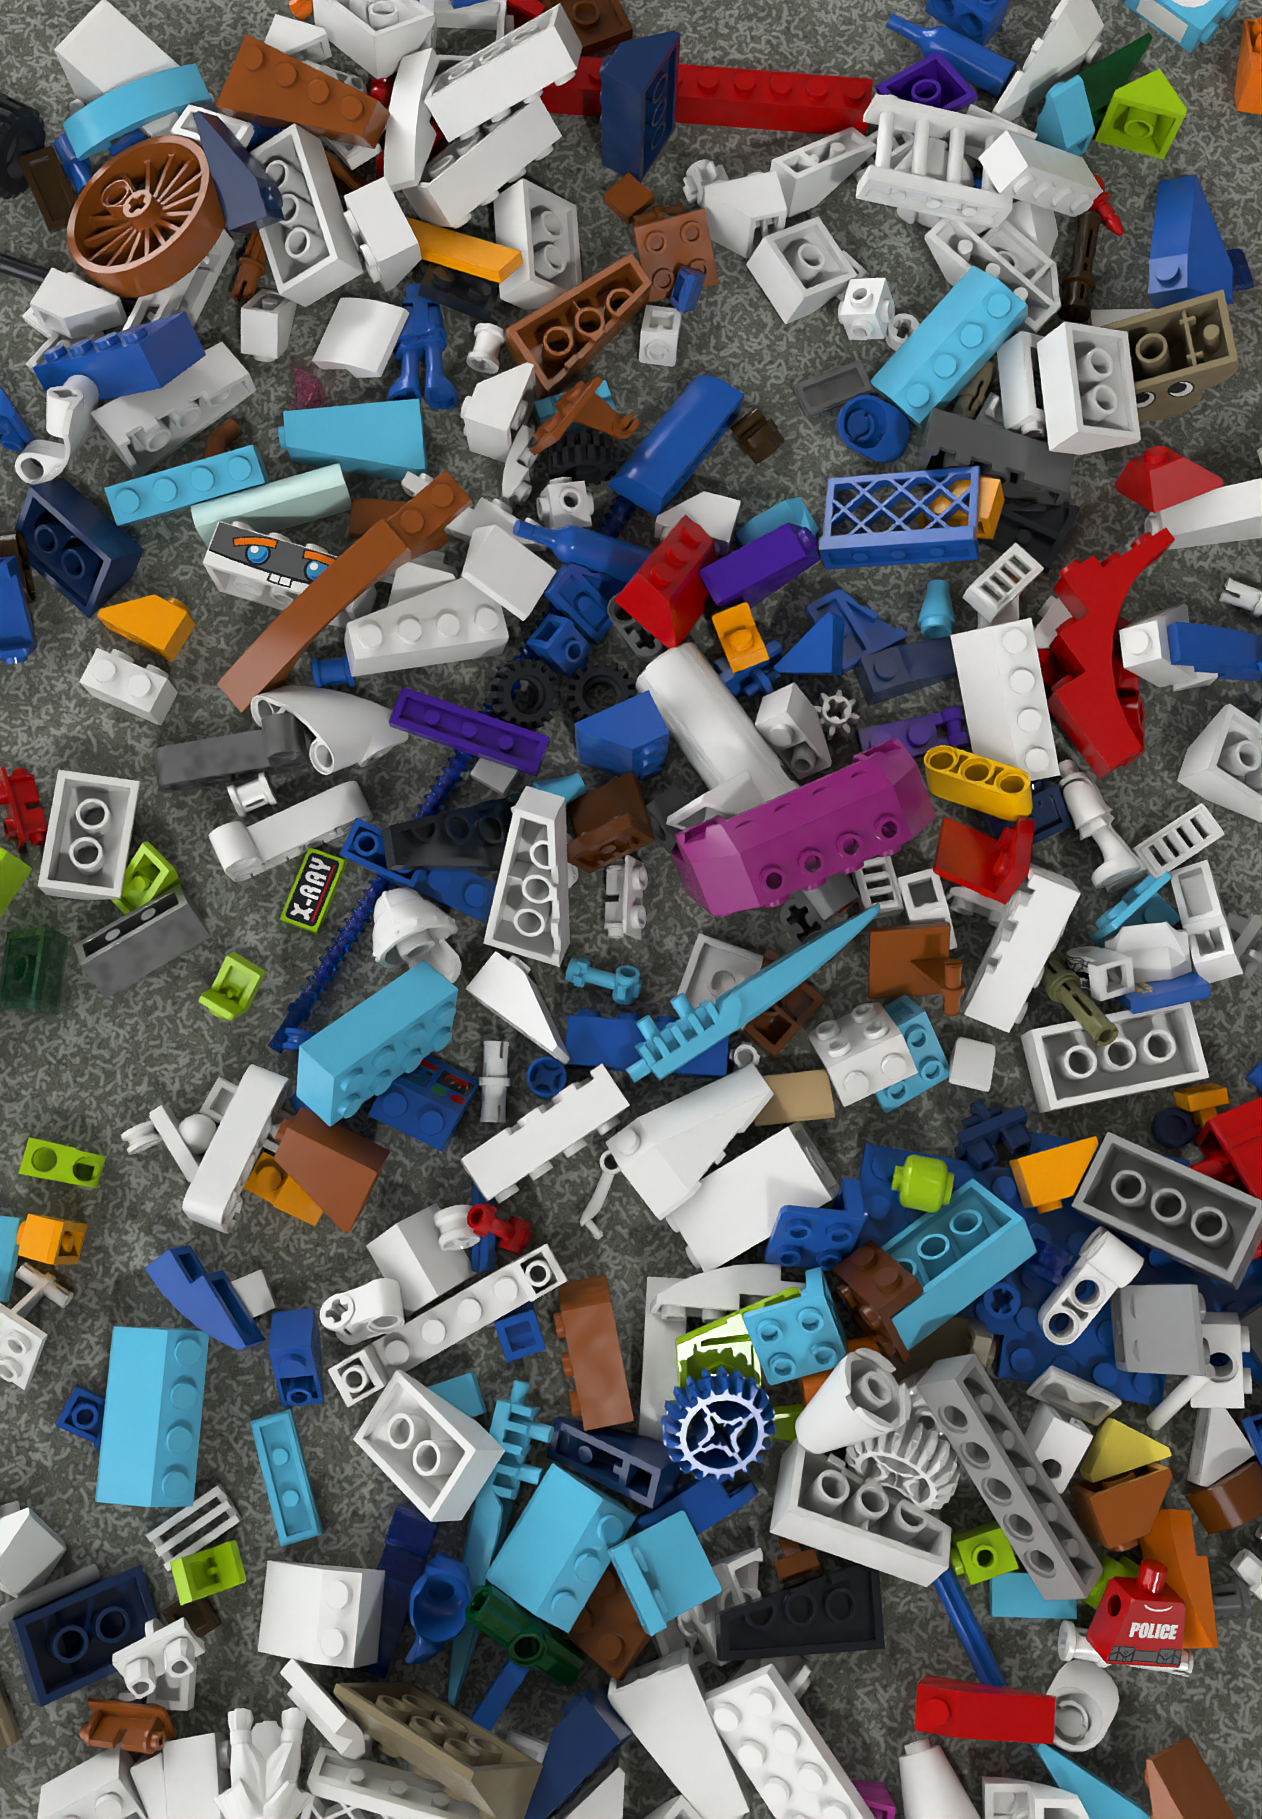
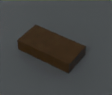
[17,145,76,234]

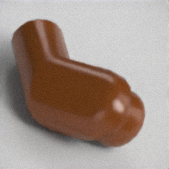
[203,418,243,459]

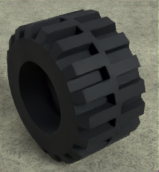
[0,92,46,200]

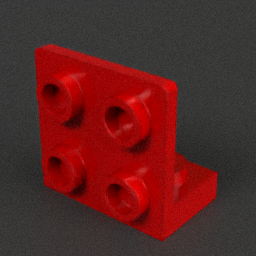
[933,815,1035,905]

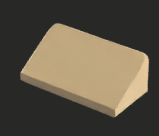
[753,1069,835,1126]

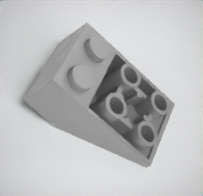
[1110,1283,1210,1376]

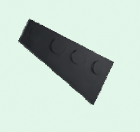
[382,793,520,871]
[715,1563,885,1661]

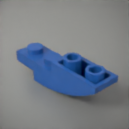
[339,818,497,923]

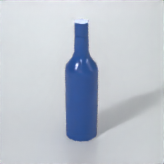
[886,13,1017,99]
[513,520,652,583]

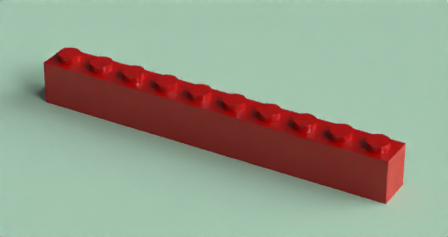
[540,56,873,136]

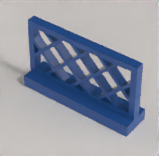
[819,466,981,570]

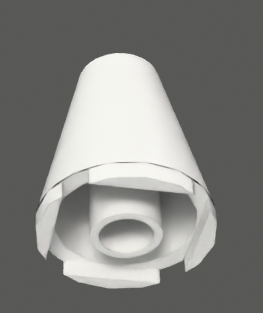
[795,1348,912,1454]
[898,1738,981,1819]

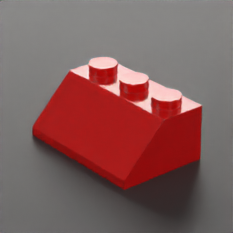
[614,514,717,649]

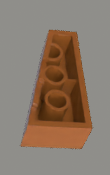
[216,34,390,149]

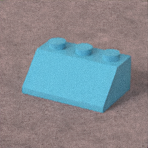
[485,1462,636,1633]

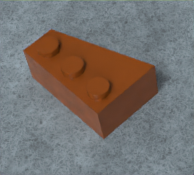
[553,1274,634,1431]

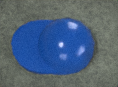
[835,394,910,464]

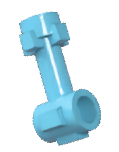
[565,957,642,1005]

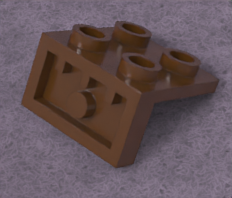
[567,772,655,873]

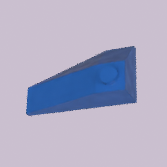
[1149,174,1234,309]

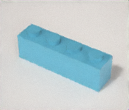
[104,445,270,526]

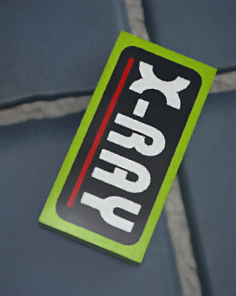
[280,847,347,935]

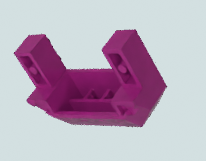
[670,737,936,917]

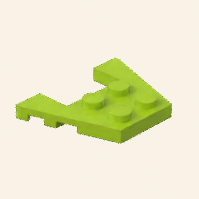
[675,1287,804,1444]

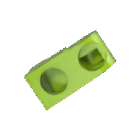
[18,1137,106,1188]

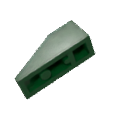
[1064,33,1153,133]

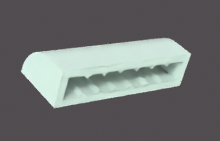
[191,463,352,549]

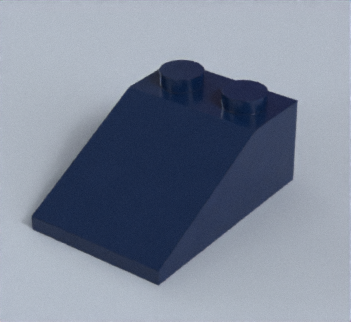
[8,1564,159,1707]
[524,1684,634,1819]

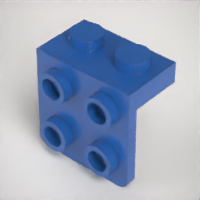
[765,1178,868,1271]

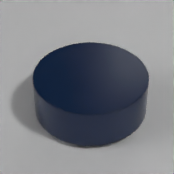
[1151,1107,1195,1148]

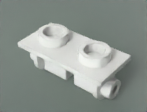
[604,855,648,940]

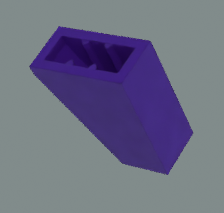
[698,523,821,609]

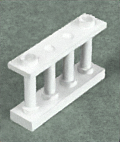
[856,94,1019,229]

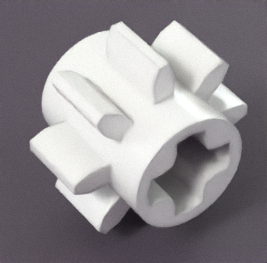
[682,159,729,207]
[814,690,860,740]

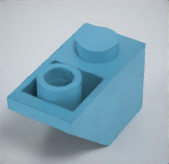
[1034,75,1095,156]

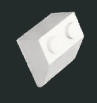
[746,216,858,324]
[461,363,537,463]

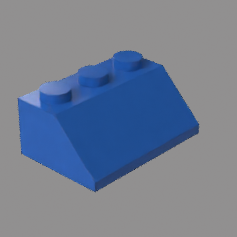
[574,690,670,781]

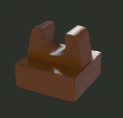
[774,1536,820,1584]

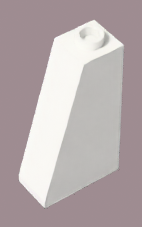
[1144,478,1262,550]
[608,1646,750,1819]

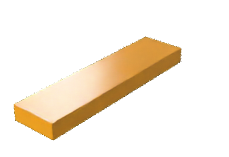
[406,217,523,283]

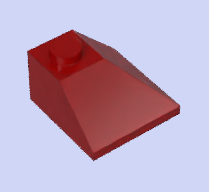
[1115,446,1223,513]

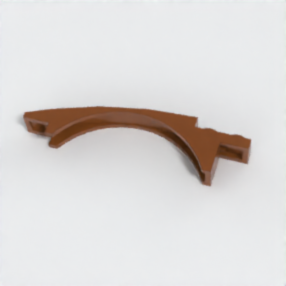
[217,470,473,714]

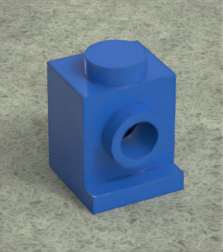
[526,613,593,677]

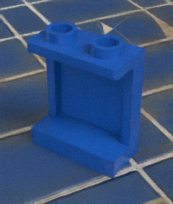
[0,556,37,664]

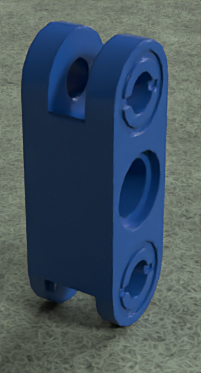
[631,1470,759,1536]

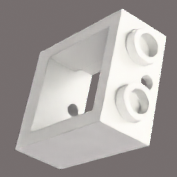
[417,0,514,82]
[997,331,1048,441]

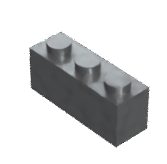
[74,884,211,998]

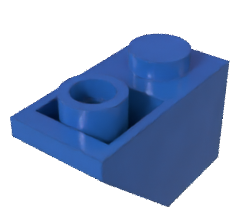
[268,1308,324,1407]

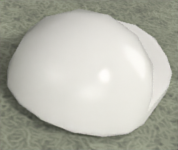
[1046,1659,1119,1752]

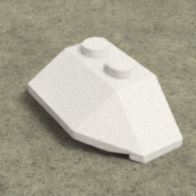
[924,217,1061,334]

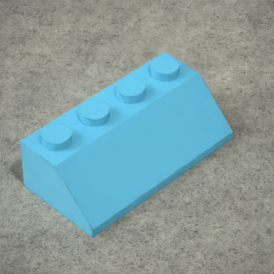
[870,265,1028,432]
[880,1178,1037,1351]
[95,1326,209,1507]

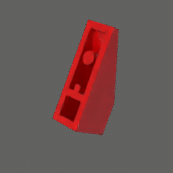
[915,1675,1056,1744]

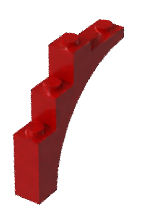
[1047,528,1175,780]

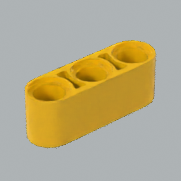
[924,745,1033,821]

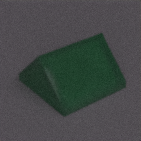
[0,927,69,1016]

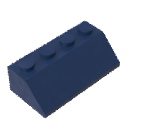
[599,30,681,183]

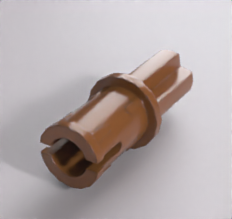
[230,229,267,304]

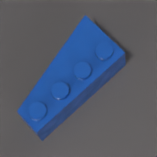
[33,311,206,401]

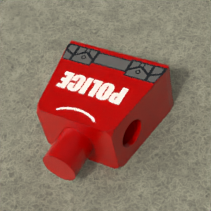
[1086,1559,1186,1668]

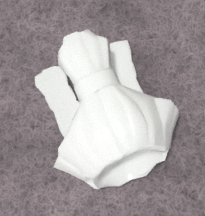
[213,1707,314,1819]

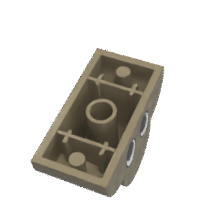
[1099,289,1239,422]

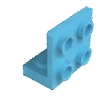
[1090,871,1180,948]
[874,995,950,1113]
[743,1267,849,1385]
[607,1511,722,1636]

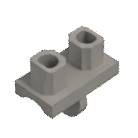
[1213,912,1262,989]

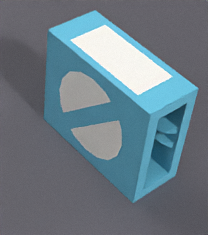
[1124,0,1241,53]

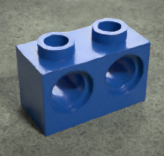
[925,0,1010,46]

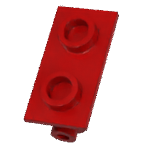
[0,767,48,853]

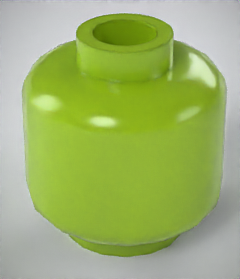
[891,1154,954,1213]

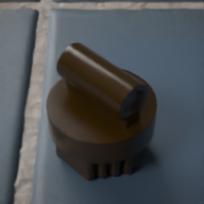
[730,406,785,464]

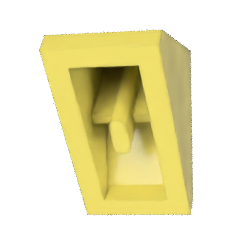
[1080,1417,1172,1483]

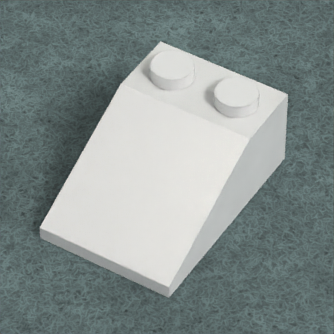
[353,1370,505,1522]
[258,1560,385,1668]

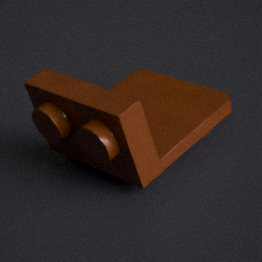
[832,1239,923,1364]

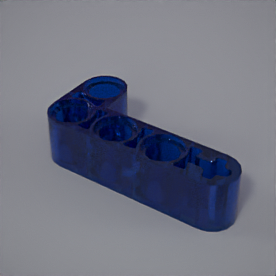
[356,1499,440,1679]

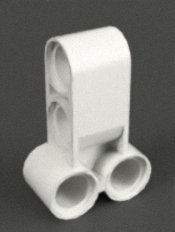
[1038,1226,1144,1345]

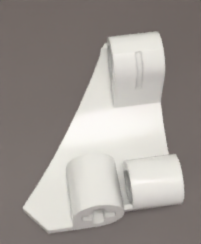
[15,375,99,485]
[251,685,408,775]

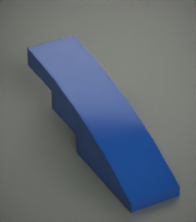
[1166,622,1262,682]

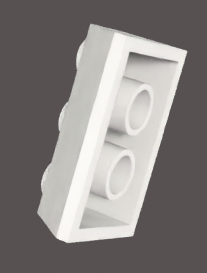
[313,0,435,79]
[493,178,582,310]
[1037,322,1141,455]
[38,770,141,900]

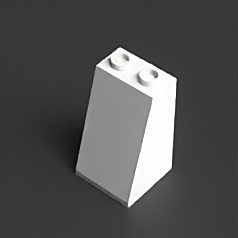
[54,0,219,139]
[665,1121,840,1272]

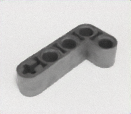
[153,713,309,793]

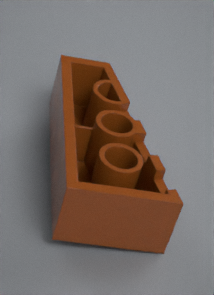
[505,253,652,399]

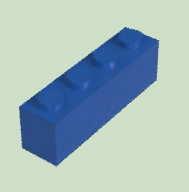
[565,1009,729,1079]

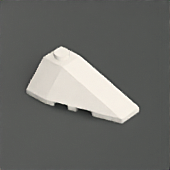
[992,0,1104,122]
[1177,704,1262,823]
[605,1064,774,1221]

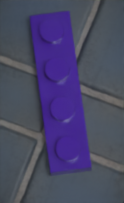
[389,687,550,777]

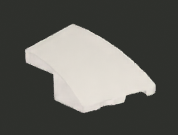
[982,1776,1090,1819]

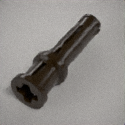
[1057,211,1102,323]

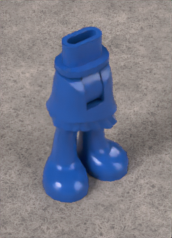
[388,284,459,410]

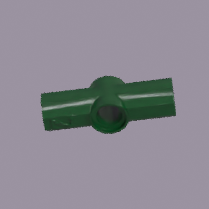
[465,1584,584,1687]

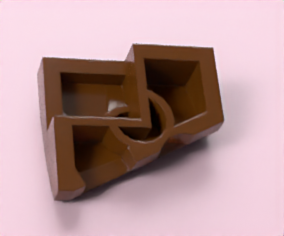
[744,947,826,1060]

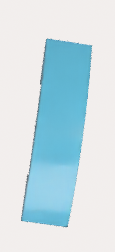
[62,63,212,161]

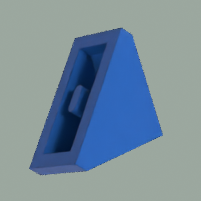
[774,611,844,675]

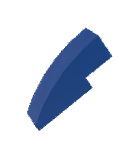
[145,1245,265,1351]

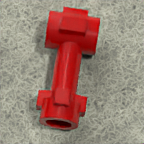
[467,1203,533,1256]

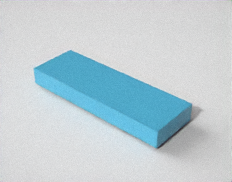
[250,1408,324,1547]

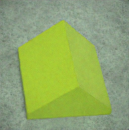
[1094,68,1187,160]

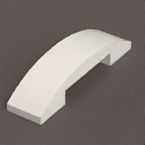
[639,1276,687,1443]

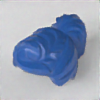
[405,1553,474,1664]

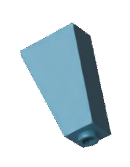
[278,398,428,481]

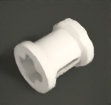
[466,323,506,374]
[227,772,278,819]

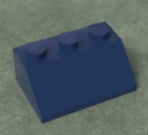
[14,478,144,618]

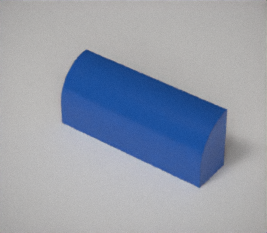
[608,375,744,518]

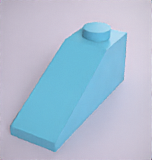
[1031,1743,1151,1819]

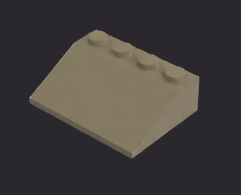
[333,1682,543,1819]

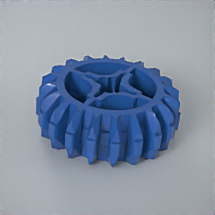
[661,1366,776,1484]

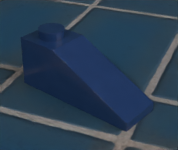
[192,111,285,234]
[855,637,958,706]
[546,1416,682,1509]

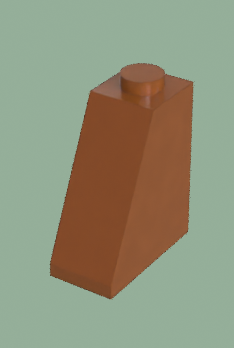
[274,1107,390,1233]

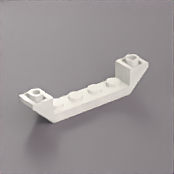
[328,1243,568,1407]

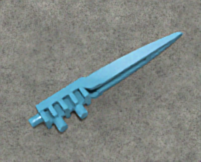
[626,903,880,1083]
[448,1380,554,1706]

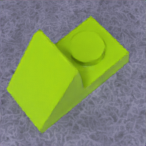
[110,841,182,915]

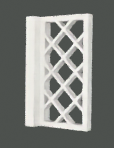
[300,1747,482,1819]

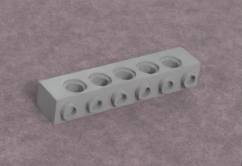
[916,1353,1104,1601]

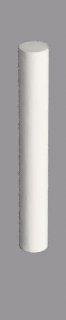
[1146,1363,1215,1430]

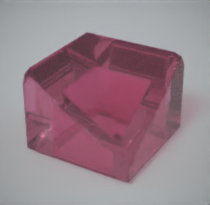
[286,368,326,411]

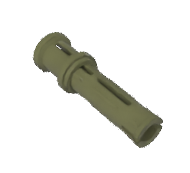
[1040,951,1119,1047]

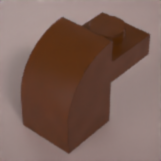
[1185,1447,1262,1535]

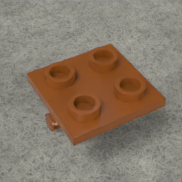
[632,202,719,303]
[529,376,639,456]
[868,922,965,1017]

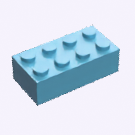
[296,960,458,1127]

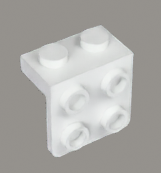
[808,1002,918,1107]

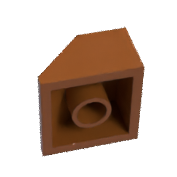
[1068,1462,1173,1552]

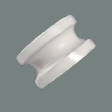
[885,313,920,351]
[121,1120,163,1155]

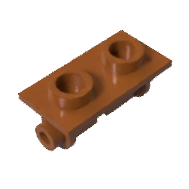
[80,1698,177,1754]

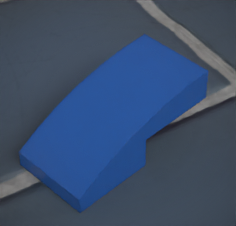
[494,1301,546,1362]

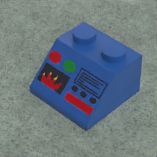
[368,1055,480,1154]

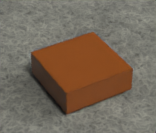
[603,172,654,225]

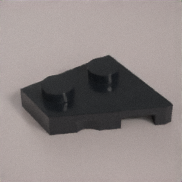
[418,262,500,323]
[979,504,1080,574]

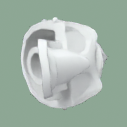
[372,887,462,983]

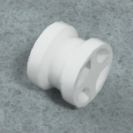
[433,1205,480,1251]

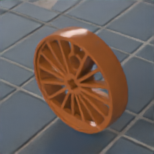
[67,135,226,298]

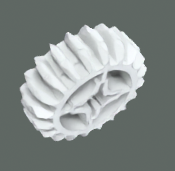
[844,1420,961,1512]

